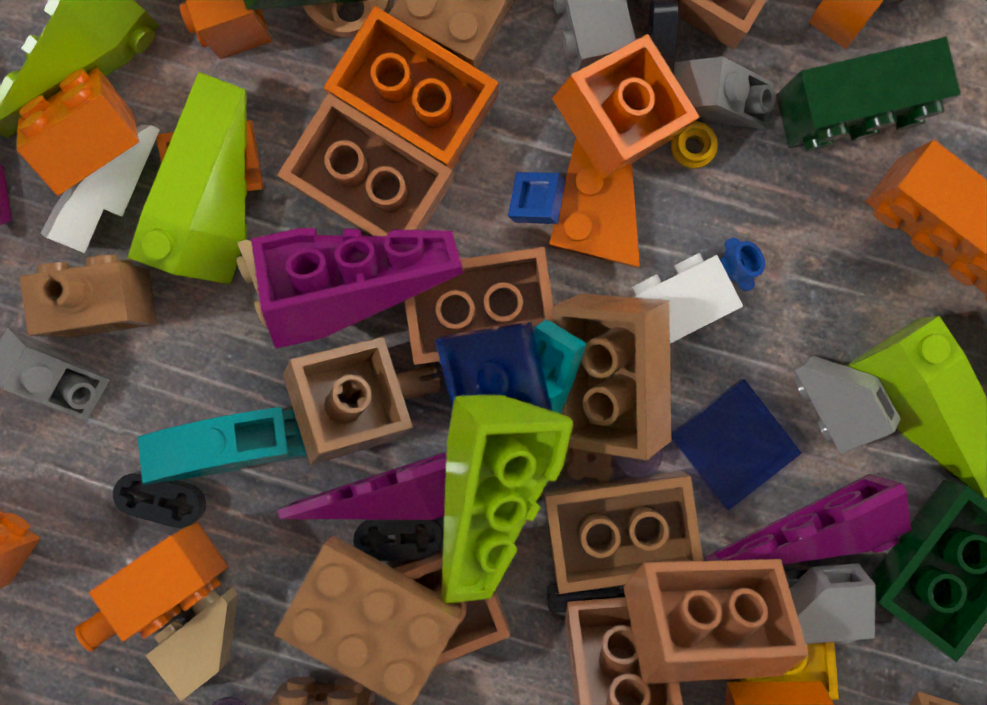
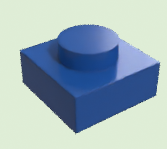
[508,172,566,224]

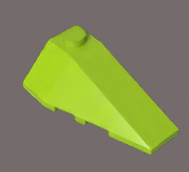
[0,0,159,138]
[127,72,247,284]
[846,316,987,499]
[441,395,573,604]

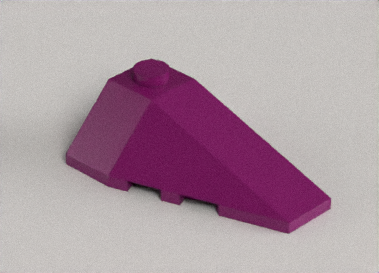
[251,228,463,349]
[277,451,447,520]
[704,474,911,564]

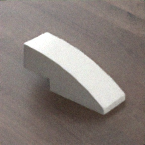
[41,125,160,253]

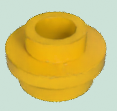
[670,121,718,169]

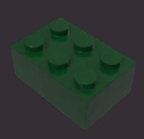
[776,36,961,152]
[870,480,987,662]

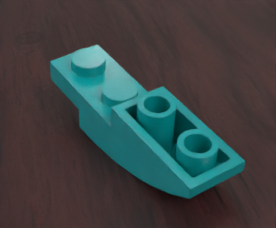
[137,407,308,485]

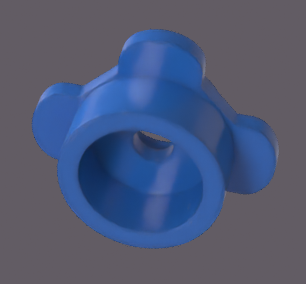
[720,237,765,291]

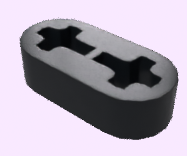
[647,0,678,75]
[113,471,206,528]
[353,519,444,562]

